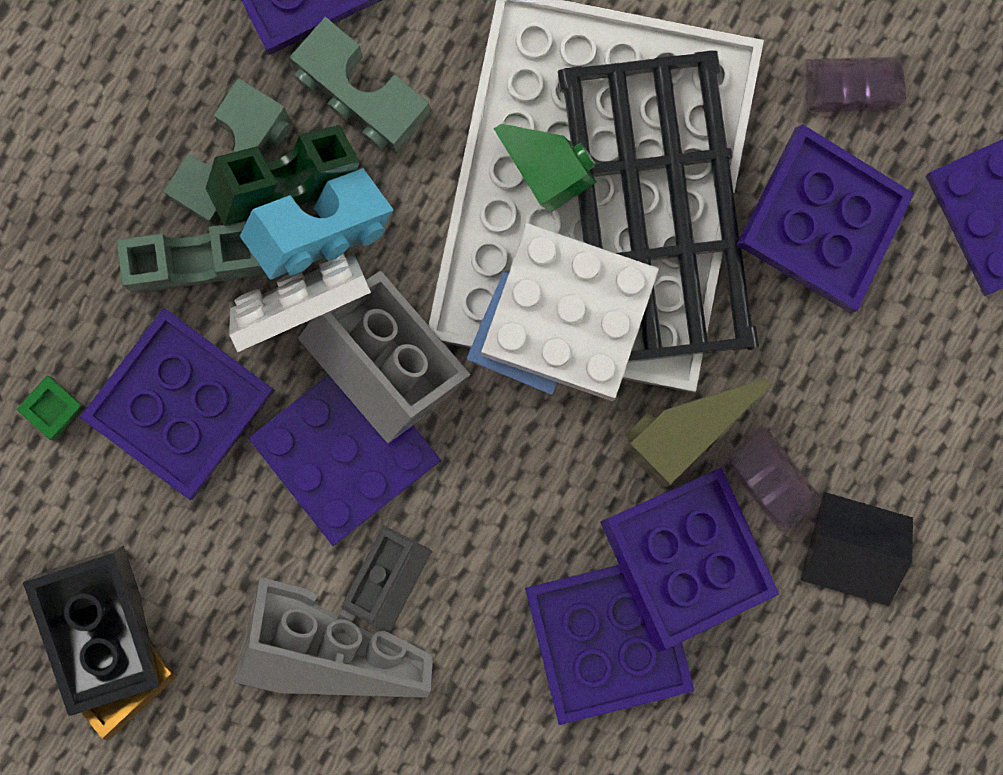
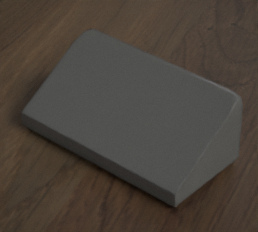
[341,525,432,632]

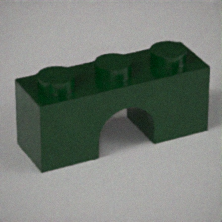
[205,125,360,226]

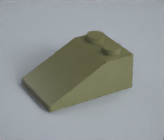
[624,378,772,488]

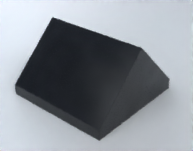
[800,492,913,606]

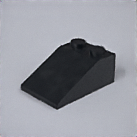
[23,546,160,717]

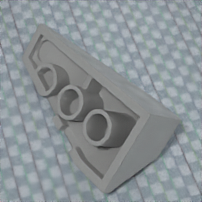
[234,577,433,698]

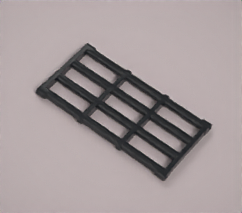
[557,50,759,363]

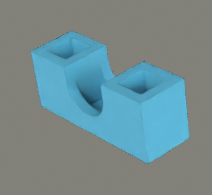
[240,168,393,280]

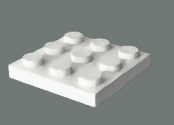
[481,223,659,401]
[229,253,371,352]

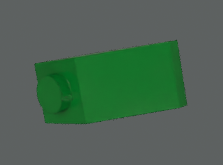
[494,124,597,212]

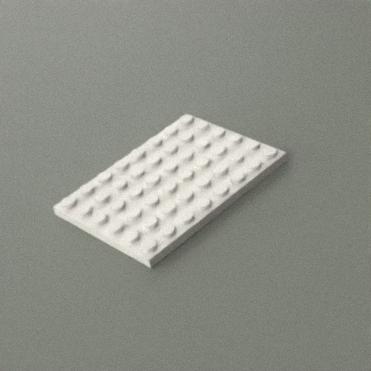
[428,0,764,393]

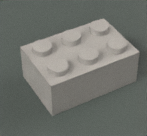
[298,271,471,443]

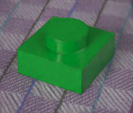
[16,375,85,441]

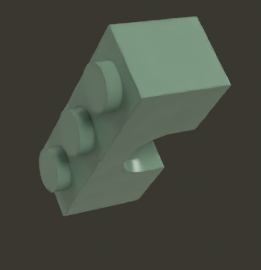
[290,17,431,153]
[163,78,290,226]
[116,222,267,294]

